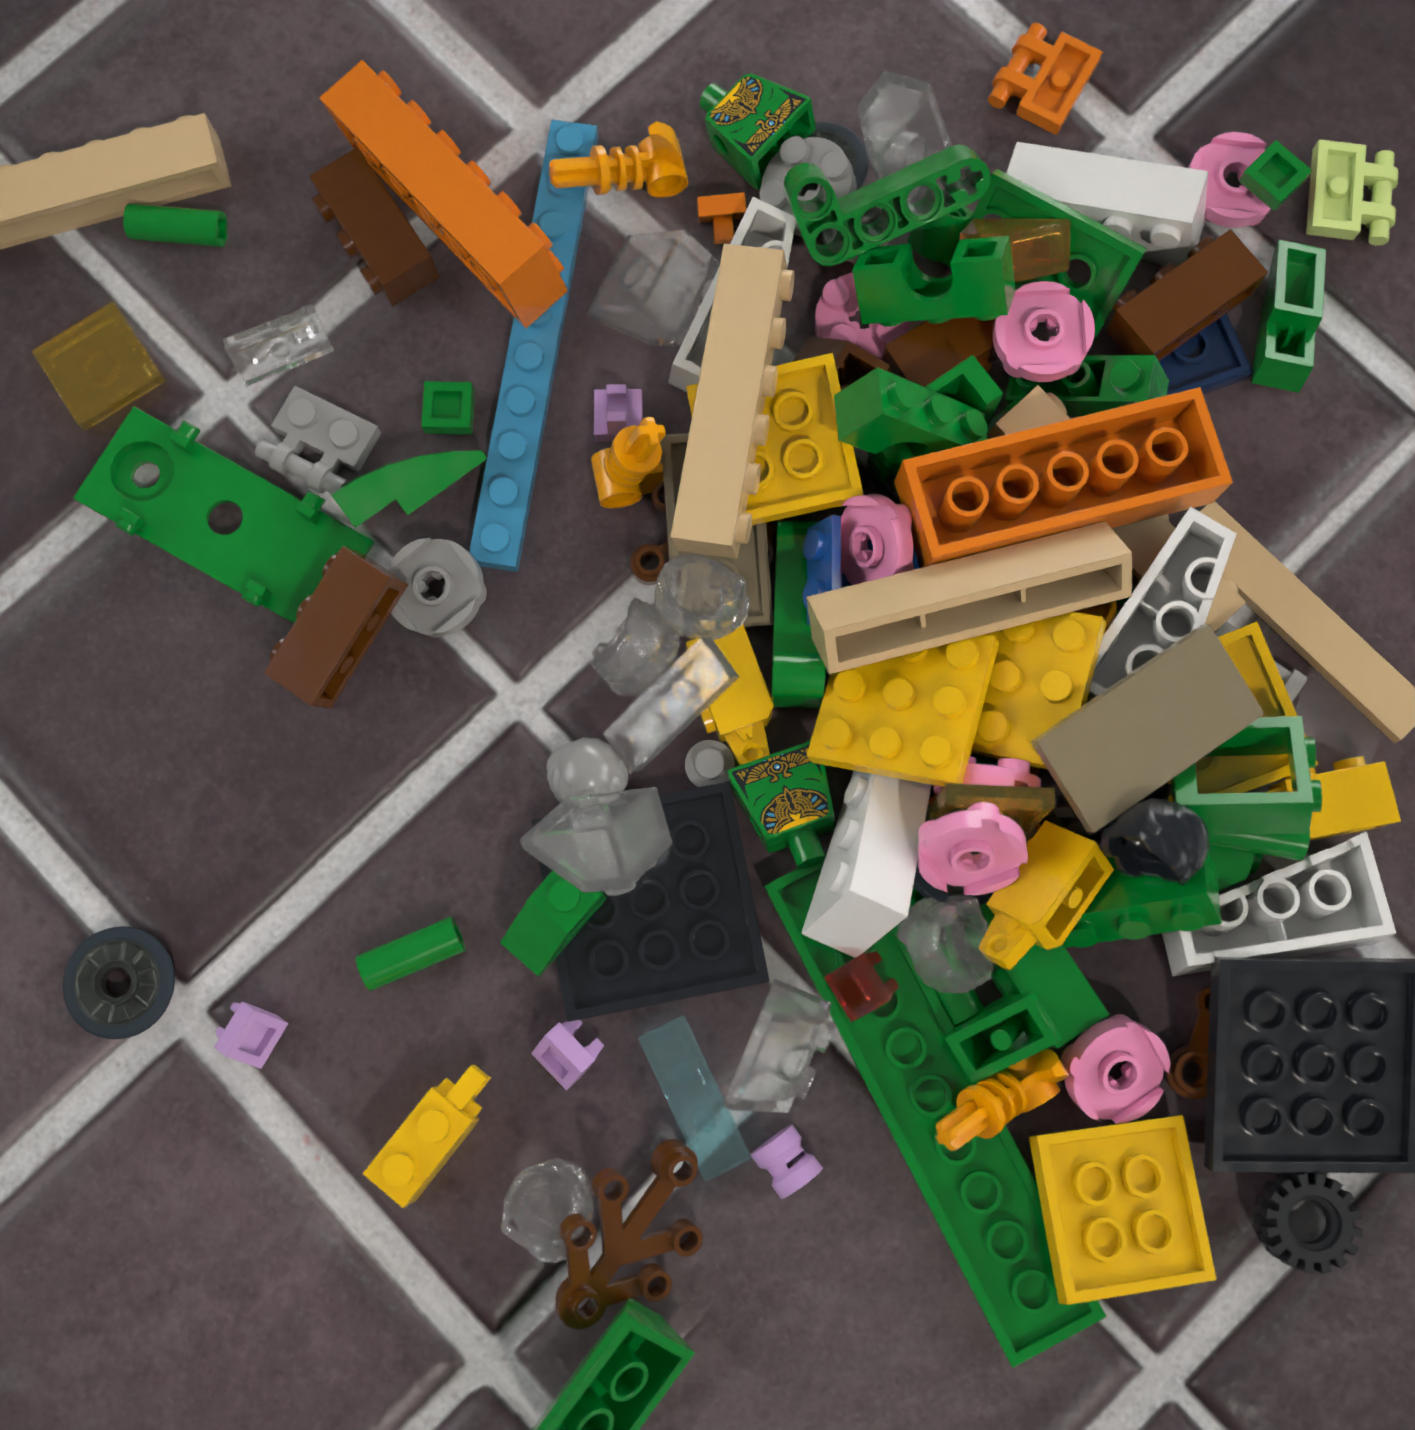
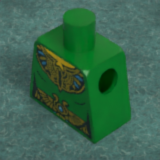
[699,73,816,191]
[727,741,835,869]

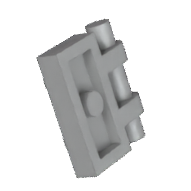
[255,385,381,494]

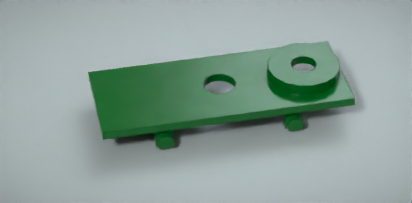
[73,406,374,624]

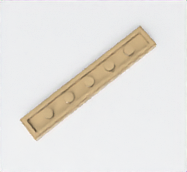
[1200,501,1415,744]

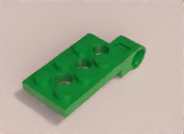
[907,169,1147,338]

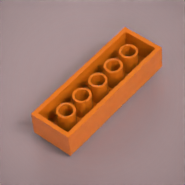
[319,60,568,329]
[894,387,1233,568]

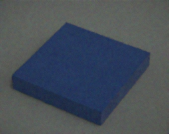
[1159,313,1253,395]

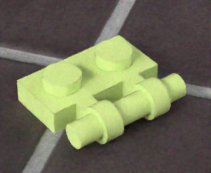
[1306,139,1399,246]

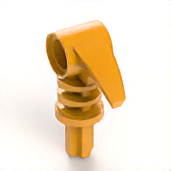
[549,121,688,198]
[591,417,666,508]
[935,1049,1069,1151]

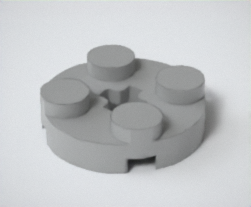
[759,136,857,236]
[388,538,487,638]

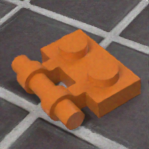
[988,23,1103,136]

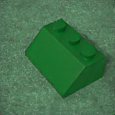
[531,1298,695,1430]

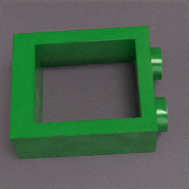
[1171,716,1322,835]

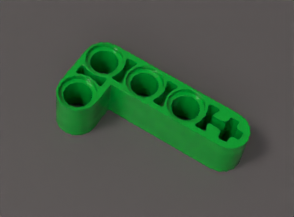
[783,144,991,266]
[771,520,825,709]

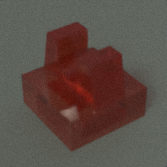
[824,951,899,1022]

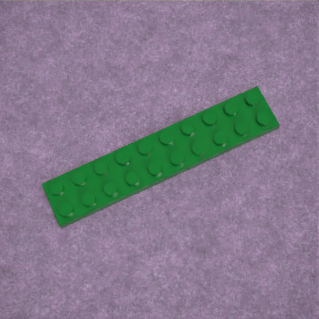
[764,854,1107,1368]

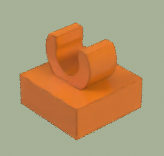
[697,192,746,245]

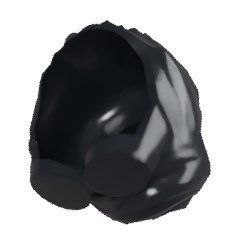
[1101,799,1210,886]

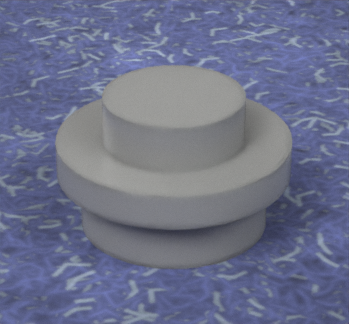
[685,740,735,787]

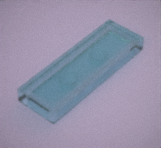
[638,1015,752,1182]

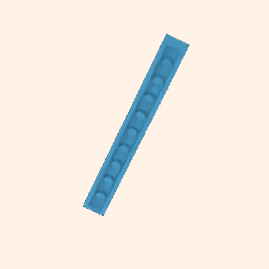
[469,119,598,572]

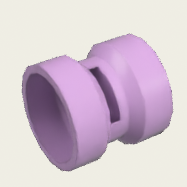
[750,1124,823,1199]

